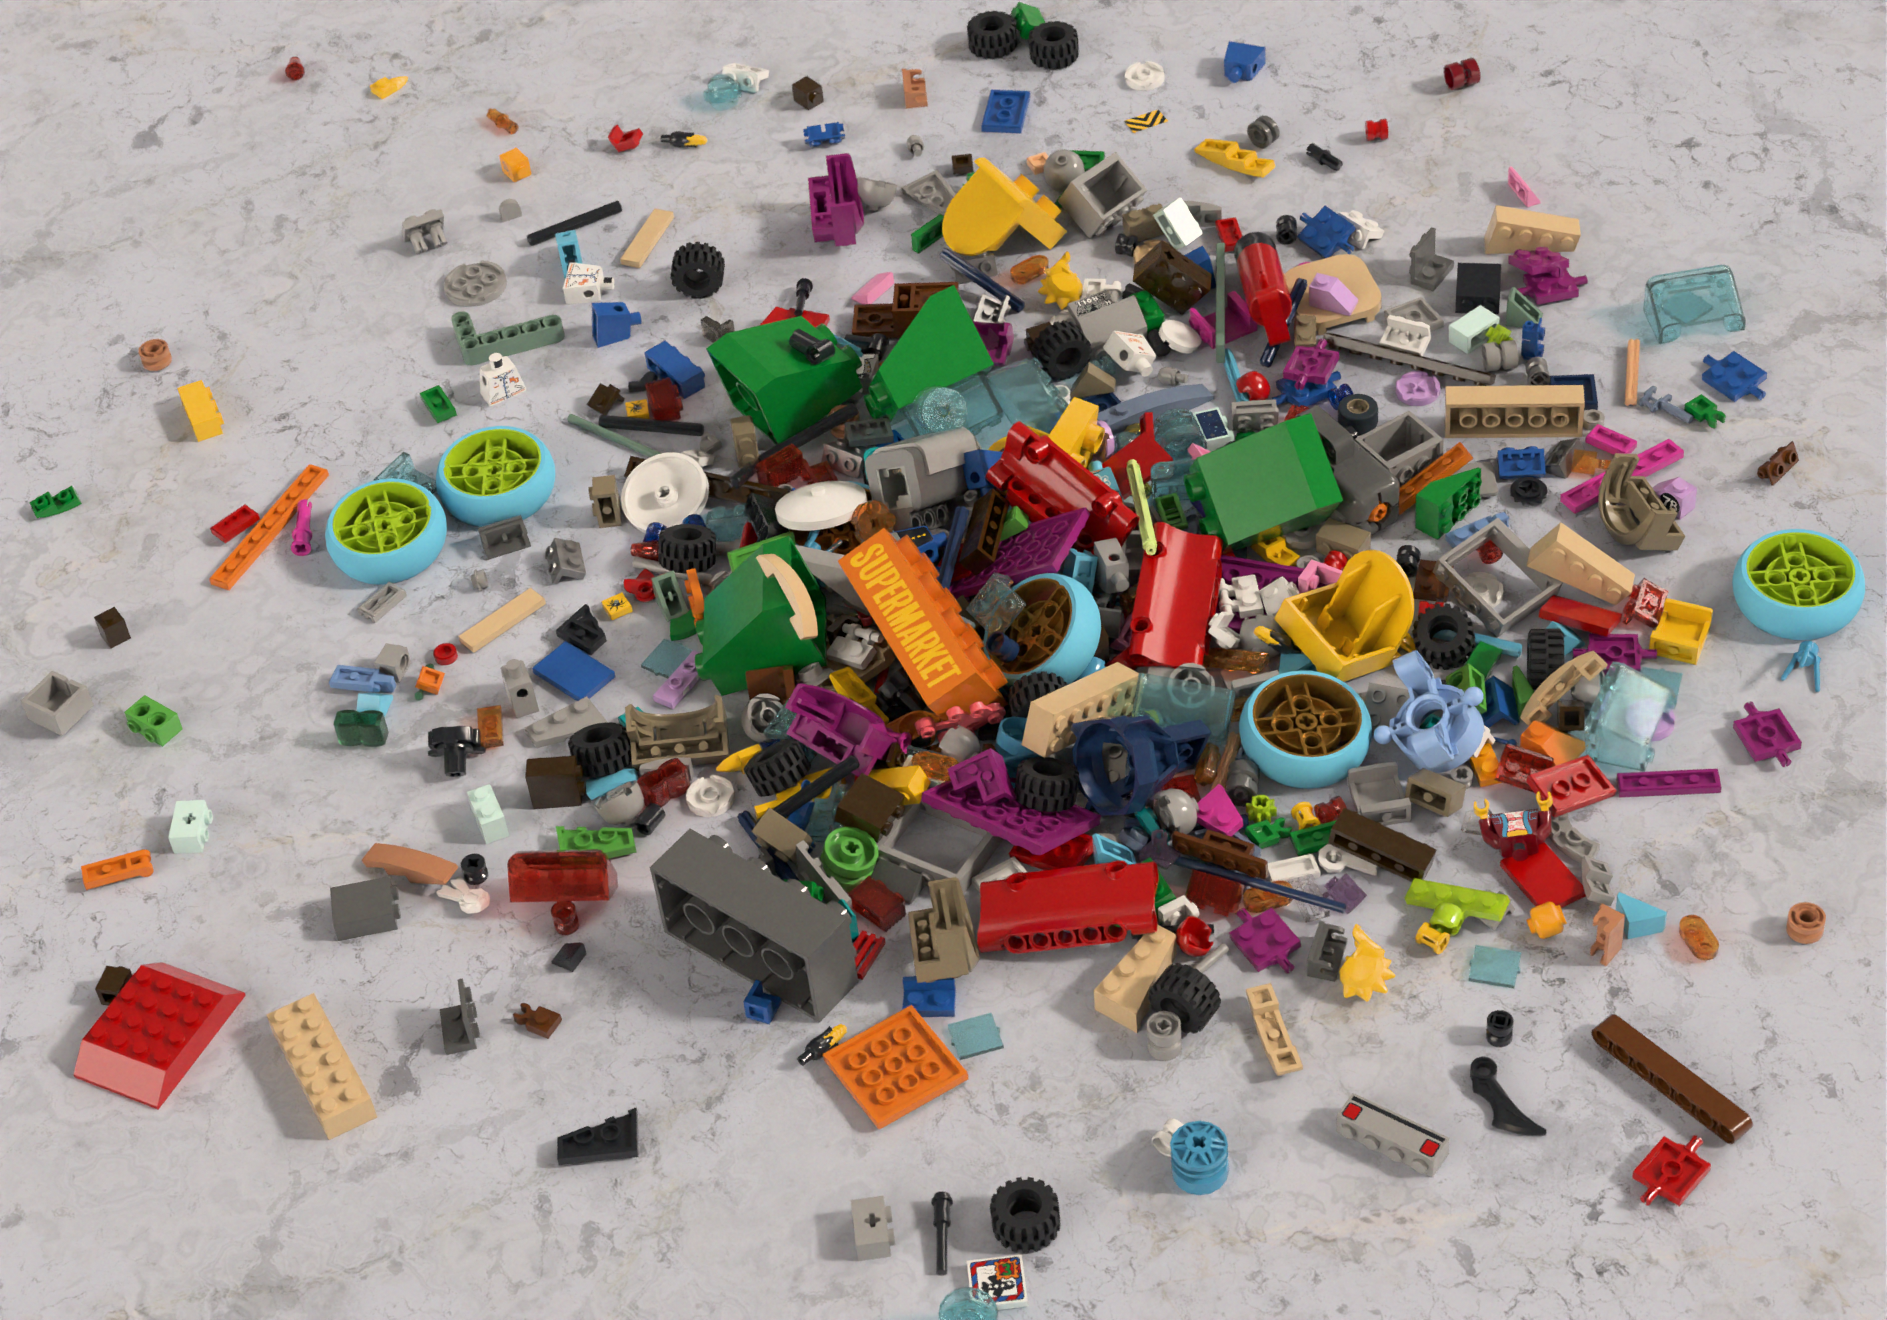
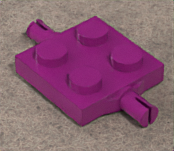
[1508,247,1569,277]
[1517,268,1588,305]
[1283,339,1339,390]
[1572,634,1657,676]
[1733,701,1802,767]
[1229,908,1301,973]

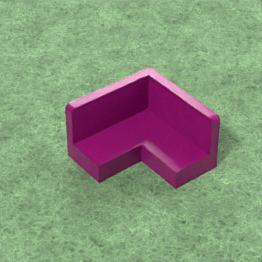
[947,748,1017,805]

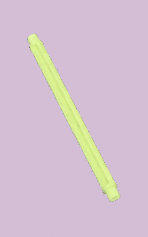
[1126,459,1157,555]

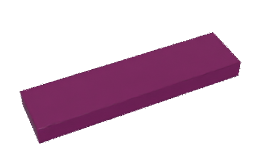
[1616,768,1722,798]

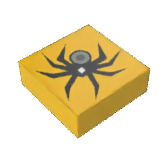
[625,399,650,419]
[601,592,633,620]

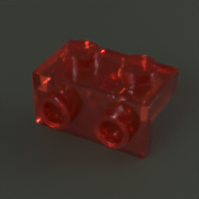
[799,459,838,485]

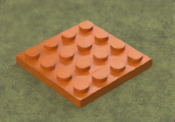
[823,1005,969,1130]

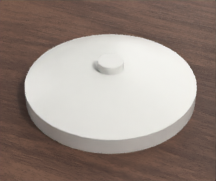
[621,452,709,535]
[775,481,868,531]

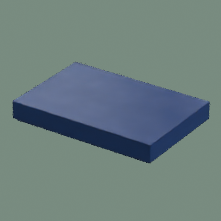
[981,89,1031,134]
[532,641,616,701]

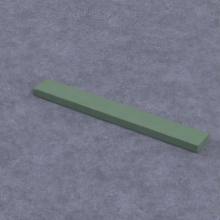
[1216,243,1225,363]

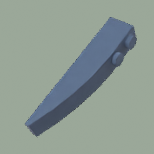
[1097,384,1214,444]

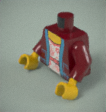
[1473,791,1553,861]

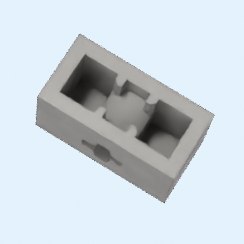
[851,1196,895,1261]

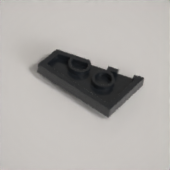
[557,1107,639,1165]

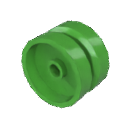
[819,827,878,892]

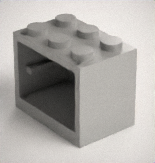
[1058,152,1147,239]
[1355,411,1444,487]

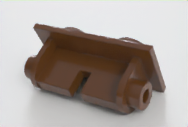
[1757,441,1799,486]

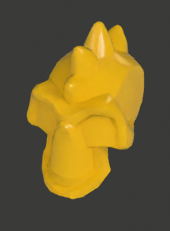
[1038,251,1083,310]
[1339,924,1395,1002]

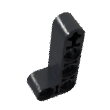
[745,493,789,543]

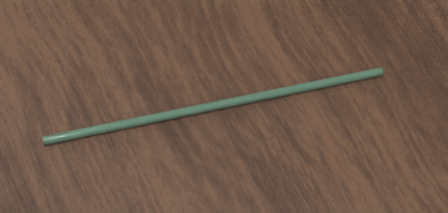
[567,414,662,457]

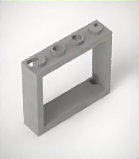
[1433,518,1563,638]
[876,801,1004,894]

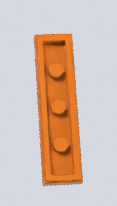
[1399,442,1473,515]

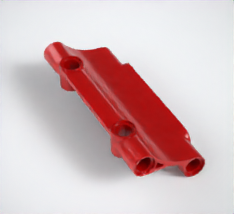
[985,421,1140,561]
[1127,522,1223,669]
[977,860,1159,954]

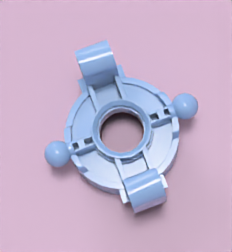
[1374,650,1484,773]

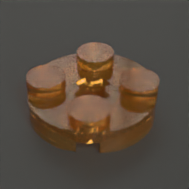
[852,500,896,544]

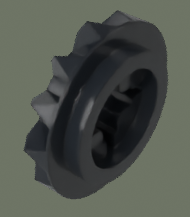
[1510,477,1547,506]

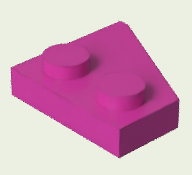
[1196,784,1243,837]

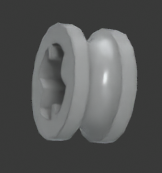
[1450,765,1473,789]

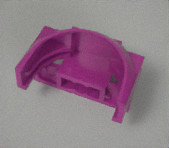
[808,153,864,246]
[785,684,897,777]

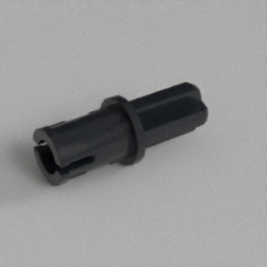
[1306,143,1343,171]

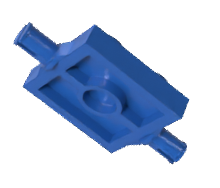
[1297,205,1356,258]
[1702,351,1767,402]
[1272,370,1341,410]

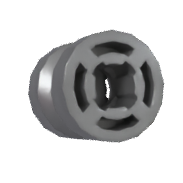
[1525,357,1550,386]

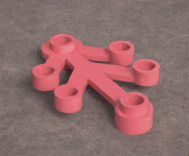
[915,702,1006,744]

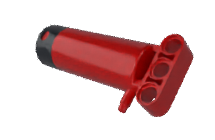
[1234,232,1292,347]

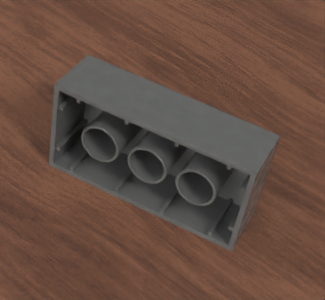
[650,829,858,1023]

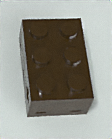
[1133,240,1212,315]

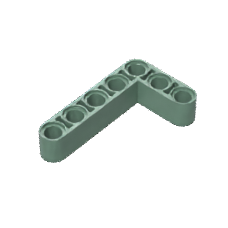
[451,311,565,365]

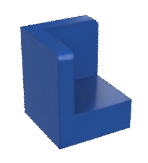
[743,979,782,1024]

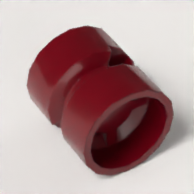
[1444,58,1481,90]

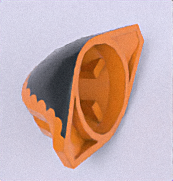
[885,710,942,748]

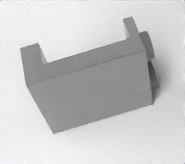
[1348,761,1411,826]

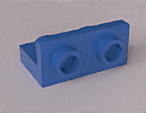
[1496,446,1546,479]
[902,976,956,1017]

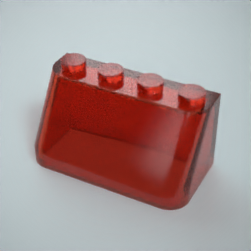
[507,849,618,902]

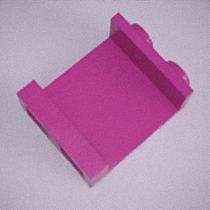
[1189,290,1257,349]

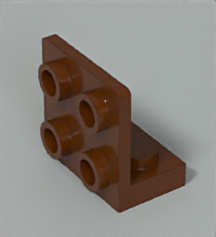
[746,664,797,716]

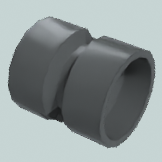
[1225,759,1260,807]

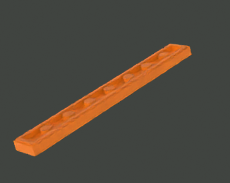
[209,464,329,590]

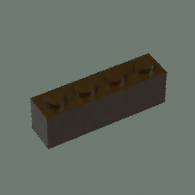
[959,489,1010,576]
[1328,807,1437,882]

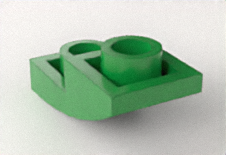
[29,485,82,518]
[1466,641,1503,681]

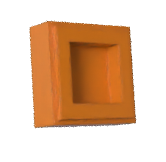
[415,666,445,695]

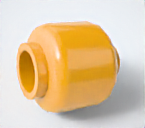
[1526,902,1567,939]

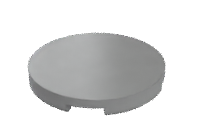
[444,261,507,307]

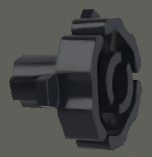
[875,667,927,713]
[428,726,486,777]

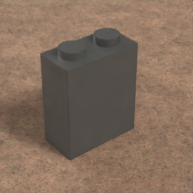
[330,876,401,941]

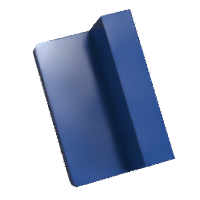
[1481,675,1520,728]

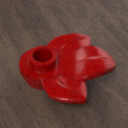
[623,569,665,602]

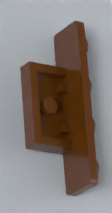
[1172,829,1268,880]

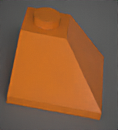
[1519,720,1589,769]

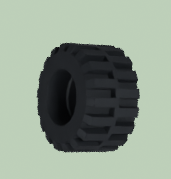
[967,11,1017,59]
[1028,21,1079,70]
[670,242,725,298]
[1031,321,1092,381]
[658,524,716,573]
[1412,603,1476,670]
[1527,629,1564,690]
[1008,671,1068,718]
[568,722,632,777]
[744,739,811,797]
[1014,757,1079,812]
[1148,963,1221,1034]
[990,1177,1061,1253]

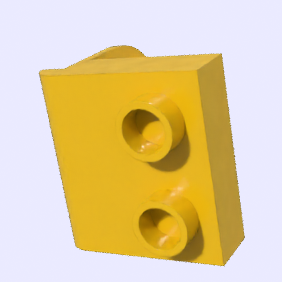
[942,157,1067,256]
[988,397,1105,496]
[1274,550,1414,682]

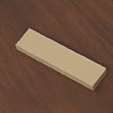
[620,209,674,268]
[458,587,546,653]

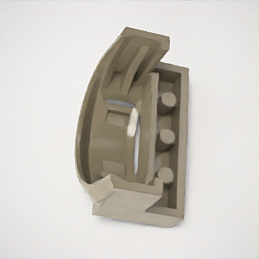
[1598,453,1685,551]
[625,695,730,771]
[908,877,979,983]

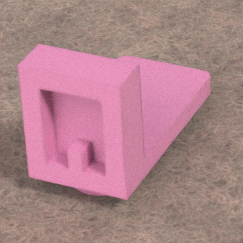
[1298,559,1342,594]

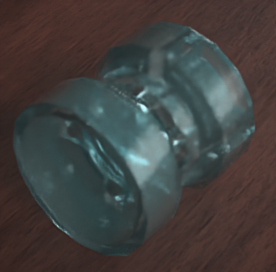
[1086,354,1116,376]

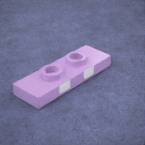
[653,650,700,709]

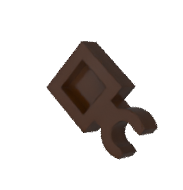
[513,1003,562,1039]

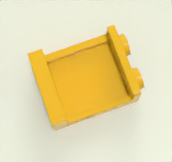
[1649,598,1713,665]

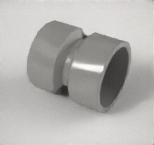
[1482,340,1518,372]
[1147,1011,1182,1061]

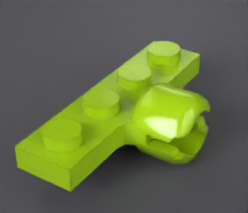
[1405,878,1510,937]

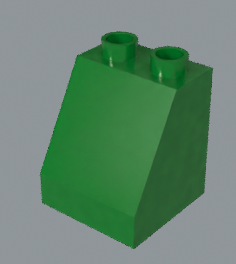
[864,285,994,426]
[706,316,863,445]
[1184,413,1343,555]
[695,536,827,696]

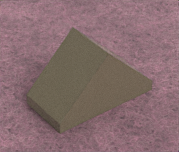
[1070,362,1116,398]

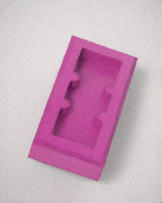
[1585,424,1637,455]

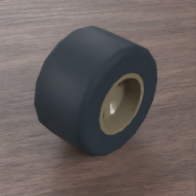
[1338,394,1378,436]

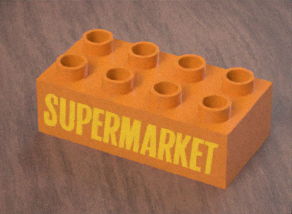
[838,528,1008,725]

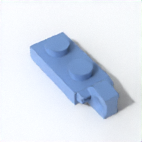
[1445,512,1509,548]
[329,665,397,693]

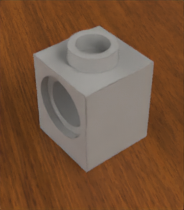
[374,643,411,683]

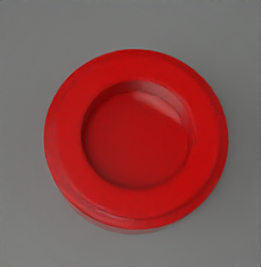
[433,643,458,665]

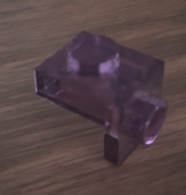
[1321,873,1367,914]

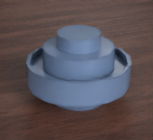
[1118,827,1155,857]

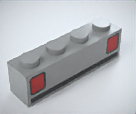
[1337,1093,1449,1177]

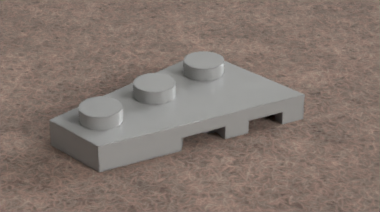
[901,170,956,215]
[525,696,608,748]
[796,840,852,910]

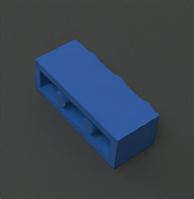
[644,341,705,399]

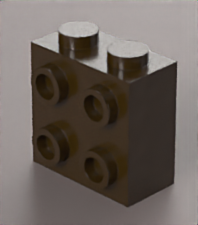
[525,755,586,809]
[834,773,905,843]

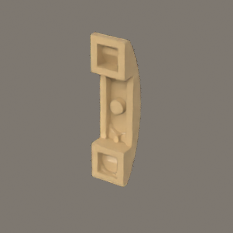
[756,554,818,640]
[1520,651,1608,726]
[1246,983,1303,1076]

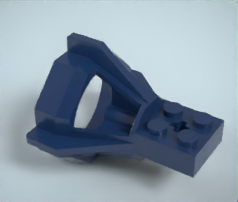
[1070,715,1212,816]

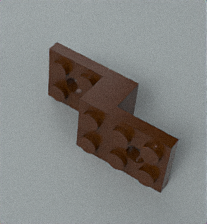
[852,282,959,338]

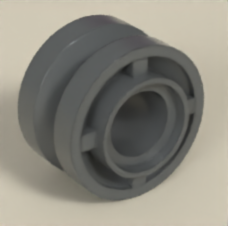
[1247,115,1280,149]

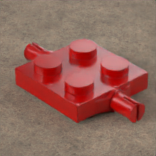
[1632,1135,1711,1207]

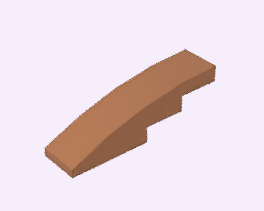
[362,843,458,885]

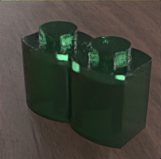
[333,710,389,747]

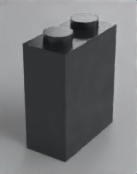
[1455,263,1501,314]

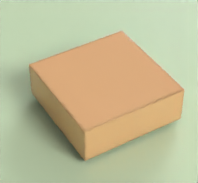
[1026,152,1048,175]

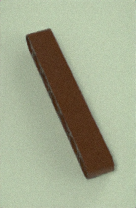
[1591,1014,1753,1144]

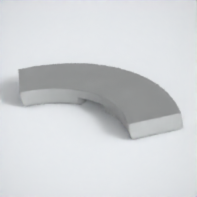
[1549,813,1600,864]

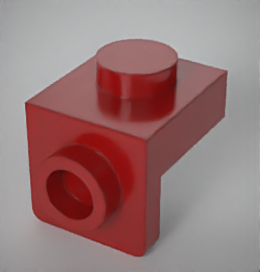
[608,125,643,152]

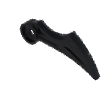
[1470,1057,1547,1136]

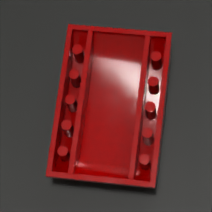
[73,962,246,1110]

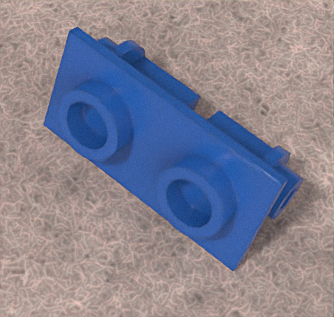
[803,122,845,147]
[1521,318,1545,360]

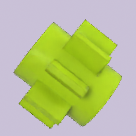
[1485,324,1513,345]
[1246,795,1277,823]

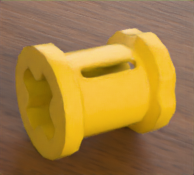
[1291,802,1320,830]
[1415,922,1450,954]

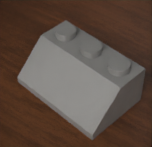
[1076,295,1148,365]

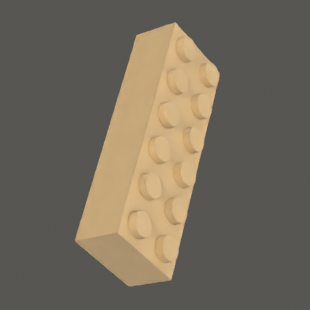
[1444,385,1585,438]
[1021,662,1140,758]
[266,993,377,1140]

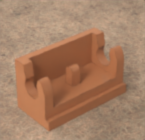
[902,68,928,109]
[1590,903,1625,966]

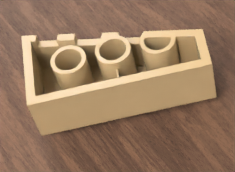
[1484,205,1581,254]
[1526,522,1635,605]
[1093,924,1177,1033]

